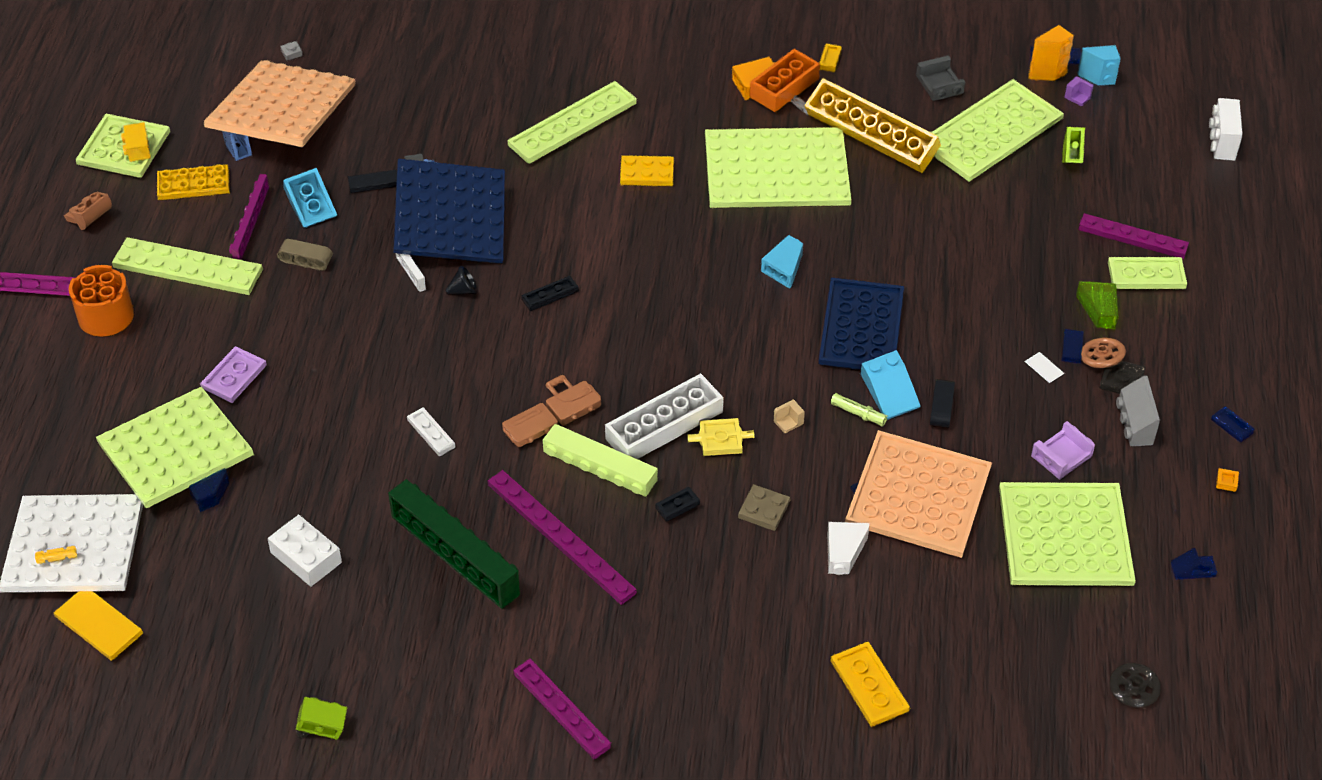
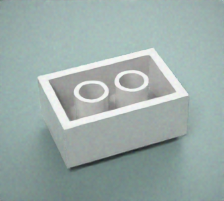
[1209,98,1242,161]
[267,514,342,587]

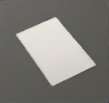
[1024,352,1065,383]

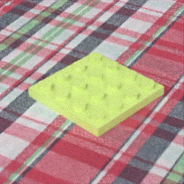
[76,114,170,178]

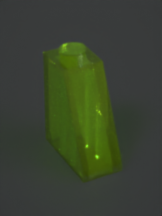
[1076,281,1118,329]

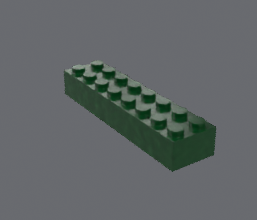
[388,479,520,609]

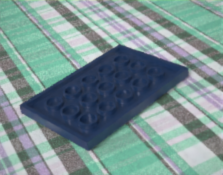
[818,277,904,369]

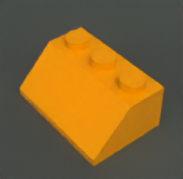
[1028,25,1074,81]

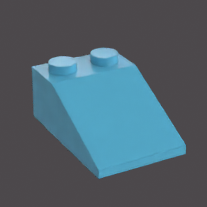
[283,168,337,228]
[861,350,920,420]

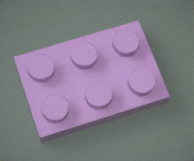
[200,346,267,403]

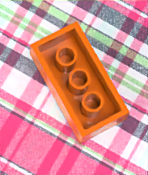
[749,49,820,112]

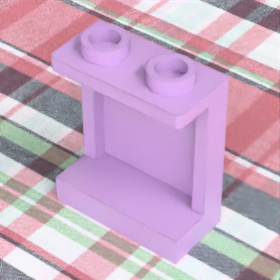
[1031,421,1095,480]

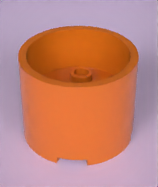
[69,265,134,336]

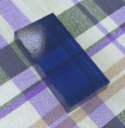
[1061,329,1084,363]
[1211,406,1255,443]

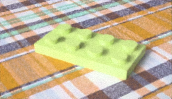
[1108,257,1187,289]

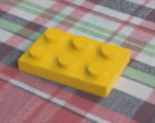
[620,156,674,186]

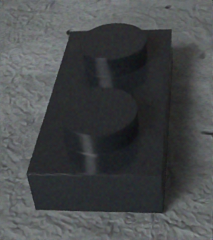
[655,487,700,522]

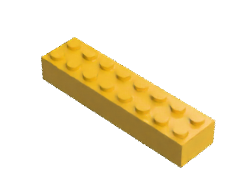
[804,78,941,173]

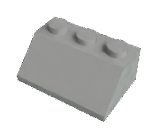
[1116,376,1160,446]

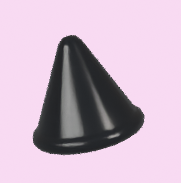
[445,266,477,294]

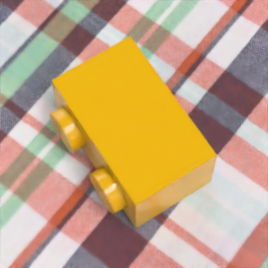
[121,122,151,162]

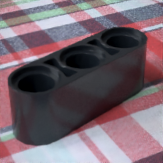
[930,379,955,428]

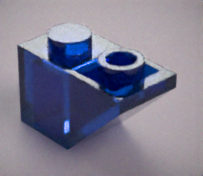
[189,468,229,512]

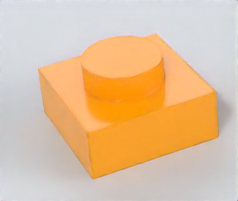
[1216,468,1239,492]

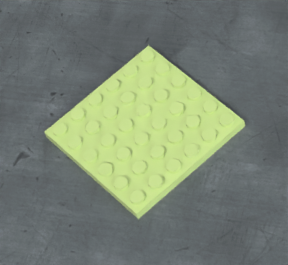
[96,387,254,509]
[999,482,1135,586]

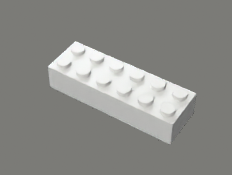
[605,374,723,459]

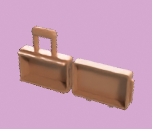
[502,375,601,447]

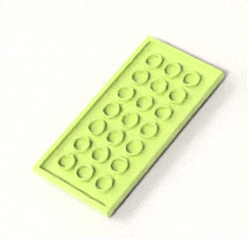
[931,79,1064,182]

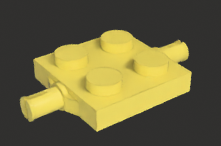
[687,418,754,456]

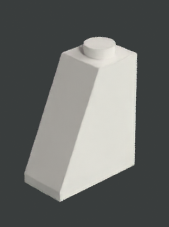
[827,522,869,575]

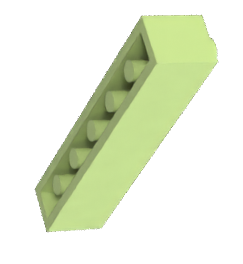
[543,424,658,497]

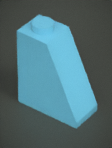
[761,235,803,289]

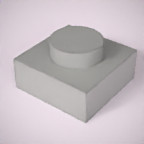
[280,41,303,61]

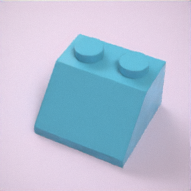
[1078,45,1121,85]

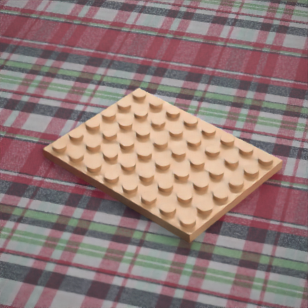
[204,60,355,147]

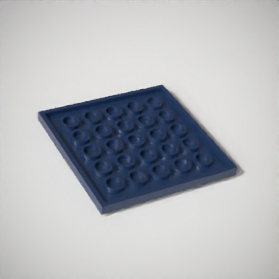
[393,159,505,263]

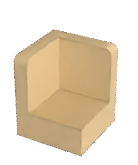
[774,399,805,433]

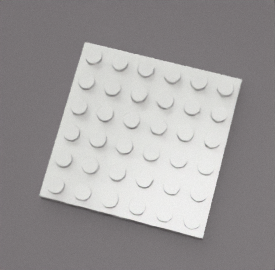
[0,494,143,592]

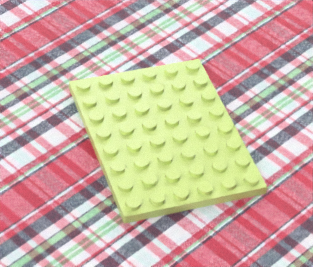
[705,127,851,208]

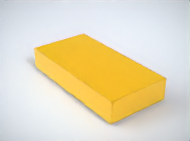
[820,44,842,72]

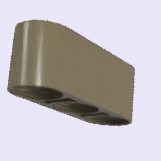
[277,239,333,270]

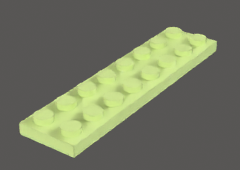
[508,81,636,164]
[112,237,263,295]

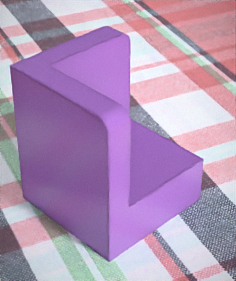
[1065,76,1093,106]

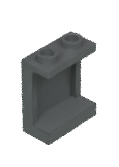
[916,56,965,101]

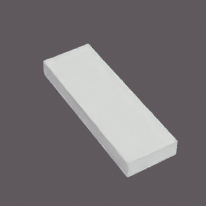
[396,253,426,292]
[407,407,456,457]

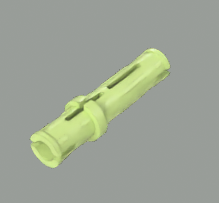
[831,393,888,427]

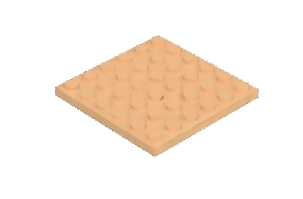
[845,430,992,558]

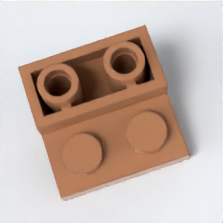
[64,192,112,230]

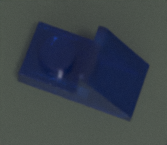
[1171,548,1217,579]

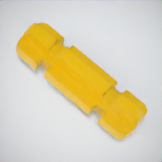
[35,545,77,564]

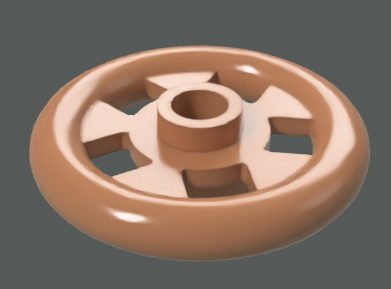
[1080,338,1126,368]

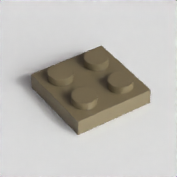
[738,484,790,531]

